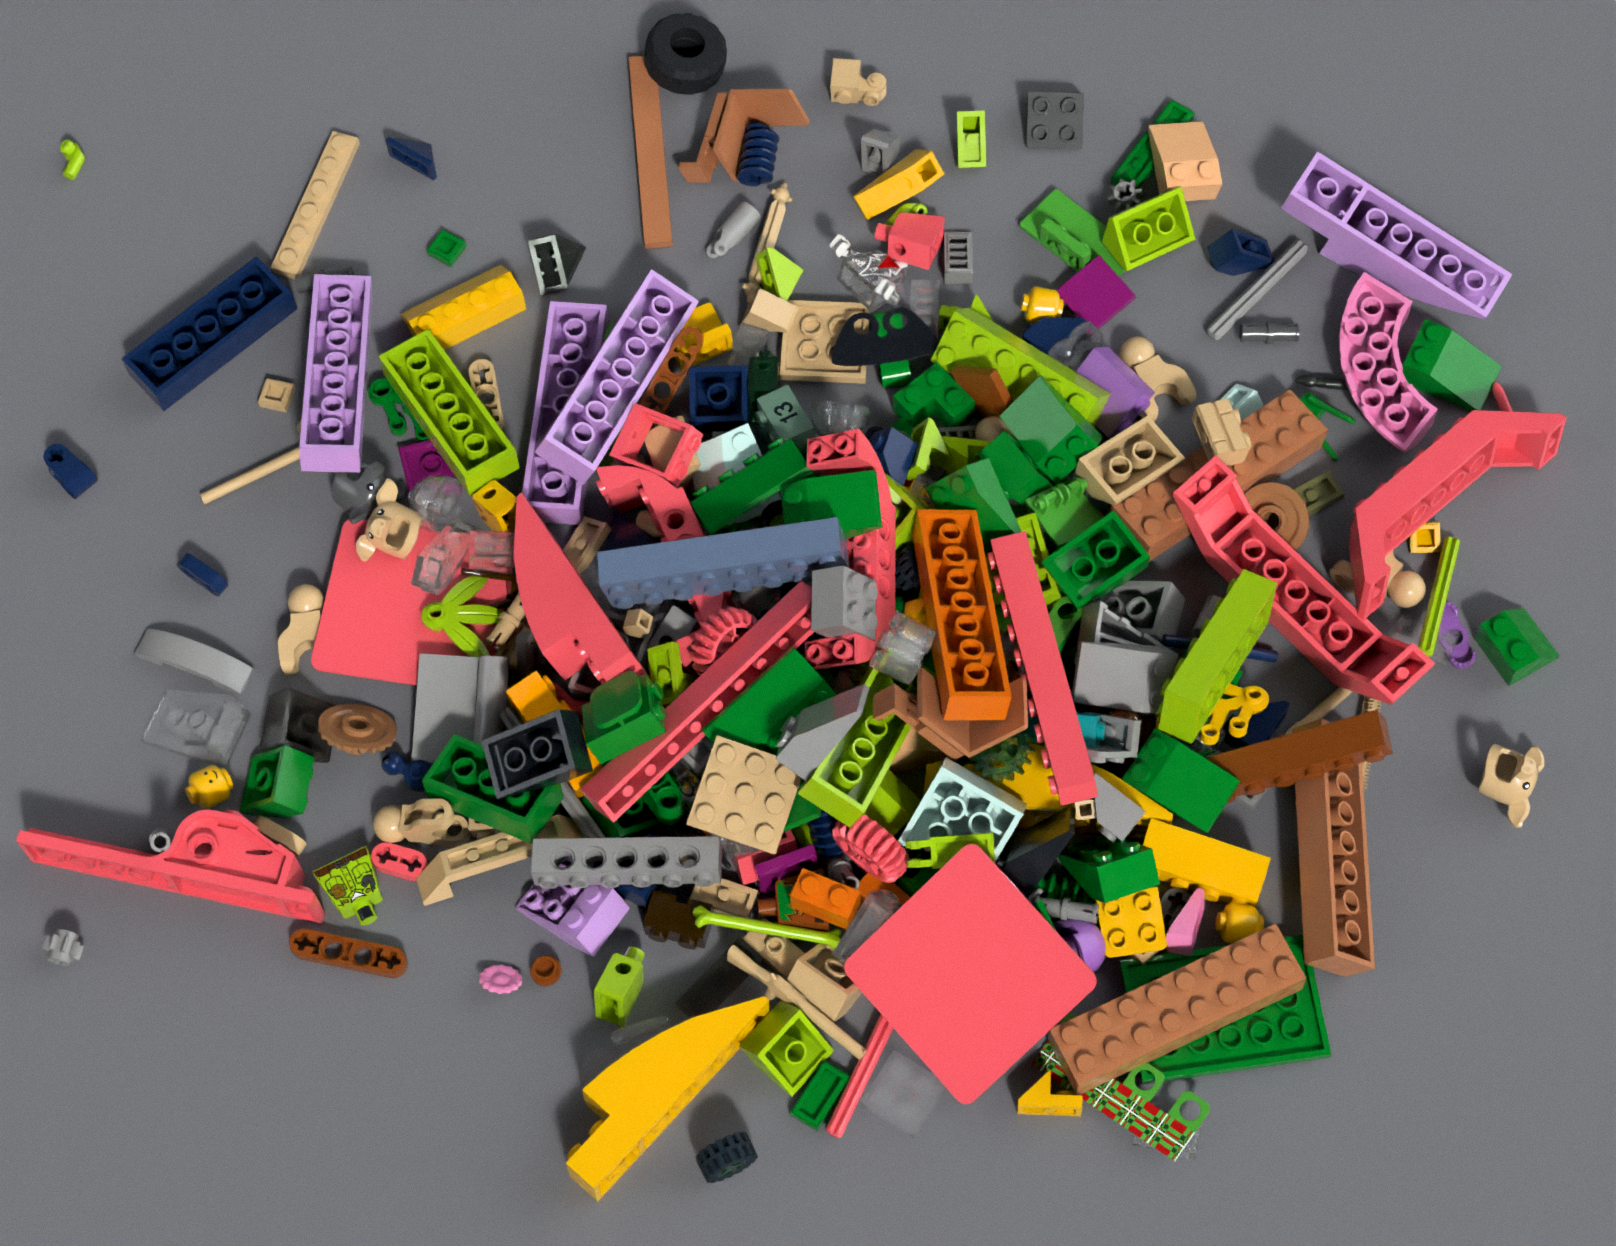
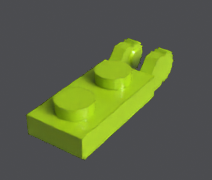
[905,833,996,869]

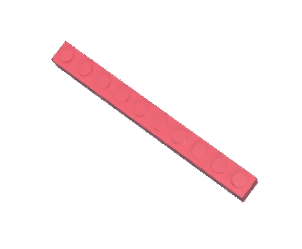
[987,531,1098,806]
[580,581,814,823]

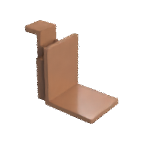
[678,89,810,183]
[873,668,1028,760]

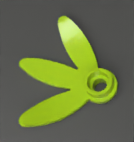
[421,576,504,657]

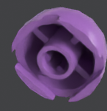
[1053,919,1106,972]

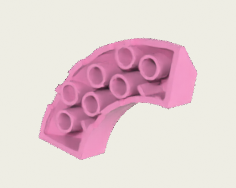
[1339,272,1438,453]

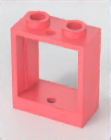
[609,403,703,487]

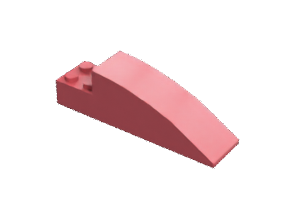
[513,492,651,684]

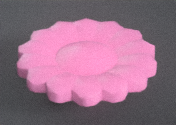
[479,964,522,994]

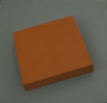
[950,365,1013,418]

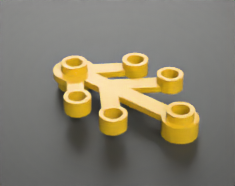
[1156,684,1269,745]

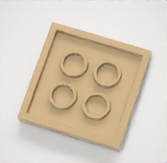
[779,300,871,384]
[686,736,802,855]

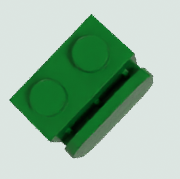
[582,671,667,764]

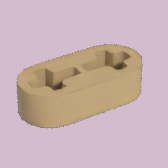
[253,815,307,857]

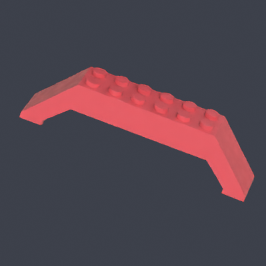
[1348,410,1567,620]
[1172,455,1435,705]

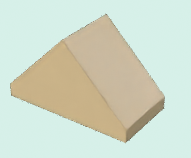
[739,288,798,333]

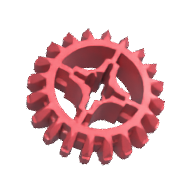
[689,606,759,677]
[832,815,910,883]

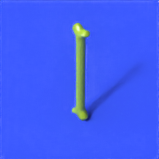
[693,906,843,950]

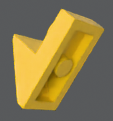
[1017,1070,1083,1116]

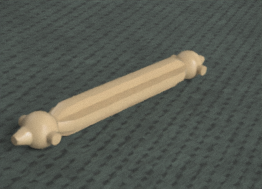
[742,183,792,303]

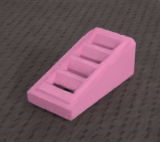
[1166,888,1205,956]

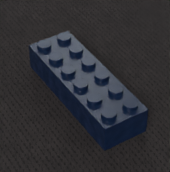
[121,256,297,411]

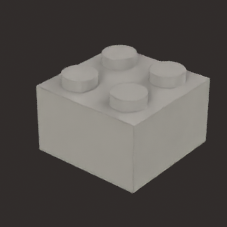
[811,565,878,640]

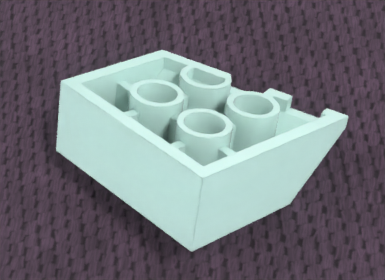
[693,423,781,536]
[898,757,1027,860]

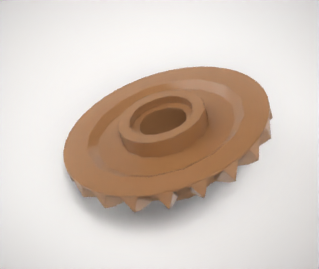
[1244,482,1311,551]
[318,704,397,755]

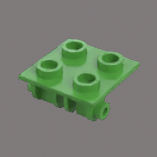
[1025,477,1101,548]

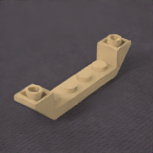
[416,814,585,906]

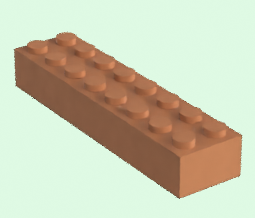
[1109,389,1328,562]
[1292,719,1375,977]
[1048,923,1306,1095]

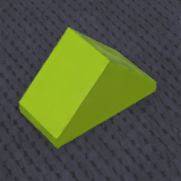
[755,247,804,301]

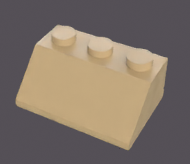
[1074,415,1185,505]

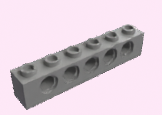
[531,836,722,889]

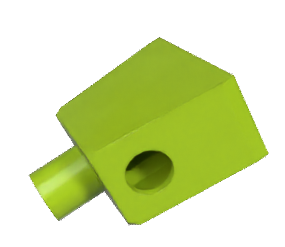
[594,946,645,1027]

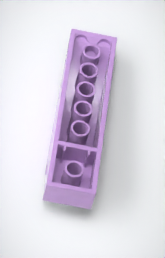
[1280,151,1513,320]

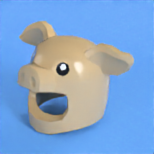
[356,479,424,561]
[1478,744,1544,828]

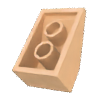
[1148,121,1222,201]

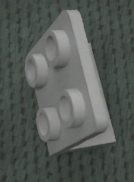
[1084,712,1141,763]

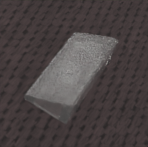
[1392,614,1460,666]

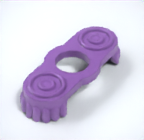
[1438,602,1476,669]

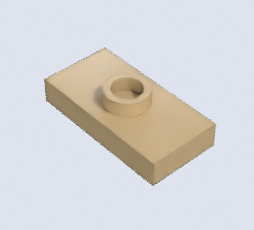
[743,917,805,980]

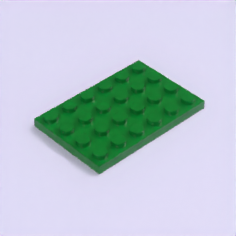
[1120,935,1331,1085]

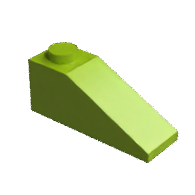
[1016,512,1062,610]

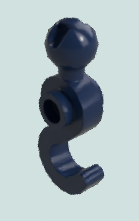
[381,751,431,792]

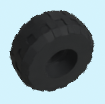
[644,13,727,95]

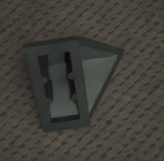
[527,233,586,295]

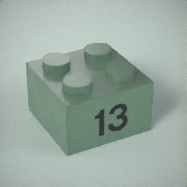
[755,384,815,457]

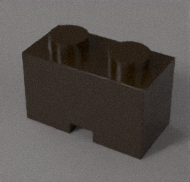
[643,890,714,950]

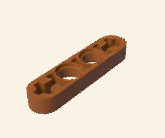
[639,326,704,428]
[289,929,408,978]

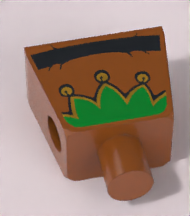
[758,869,829,932]

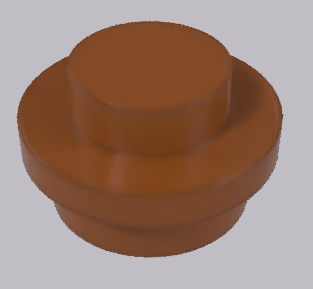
[530,955,562,986]

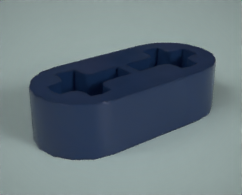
[177,553,228,597]

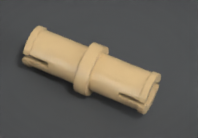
[485,592,525,651]

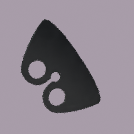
[832,307,939,366]

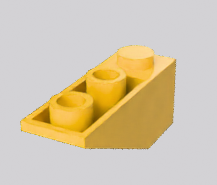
[853,149,944,220]

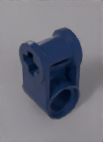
[43,444,98,499]

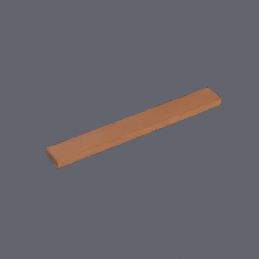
[629,55,673,249]

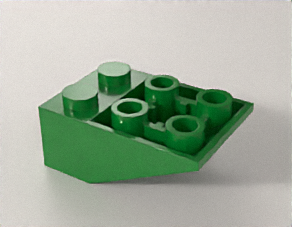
[1057,834,1160,903]

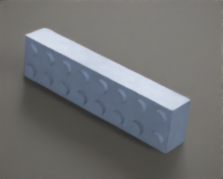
[597,517,850,609]

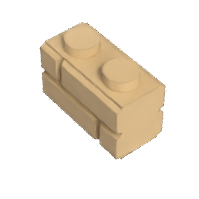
[1192,398,1251,466]

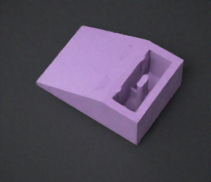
[515,864,630,957]

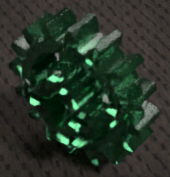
[969,727,1035,782]

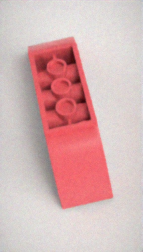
[805,429,896,671]
[596,465,739,681]

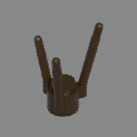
[461,568,522,609]

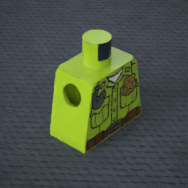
[313,846,383,926]

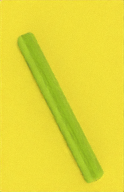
[1418,536,1460,657]

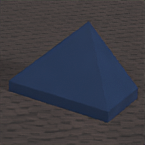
[385,137,437,181]

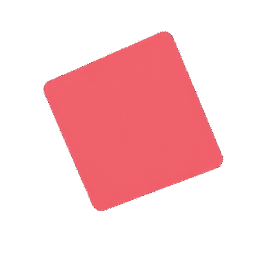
[311,520,514,685]
[844,844,1097,1104]

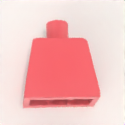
[875,212,945,270]

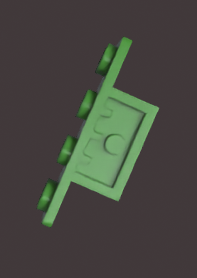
[1020,189,1125,277]

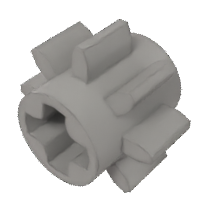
[1108,179,1143,214]
[42,929,84,967]

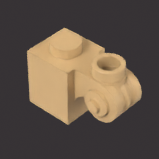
[830,58,887,106]

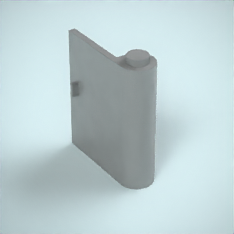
[411,653,510,763]

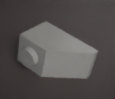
[861,129,900,176]
[1094,773,1145,842]

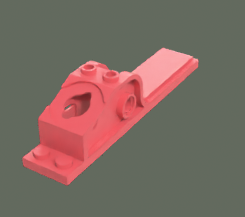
[16,809,325,924]

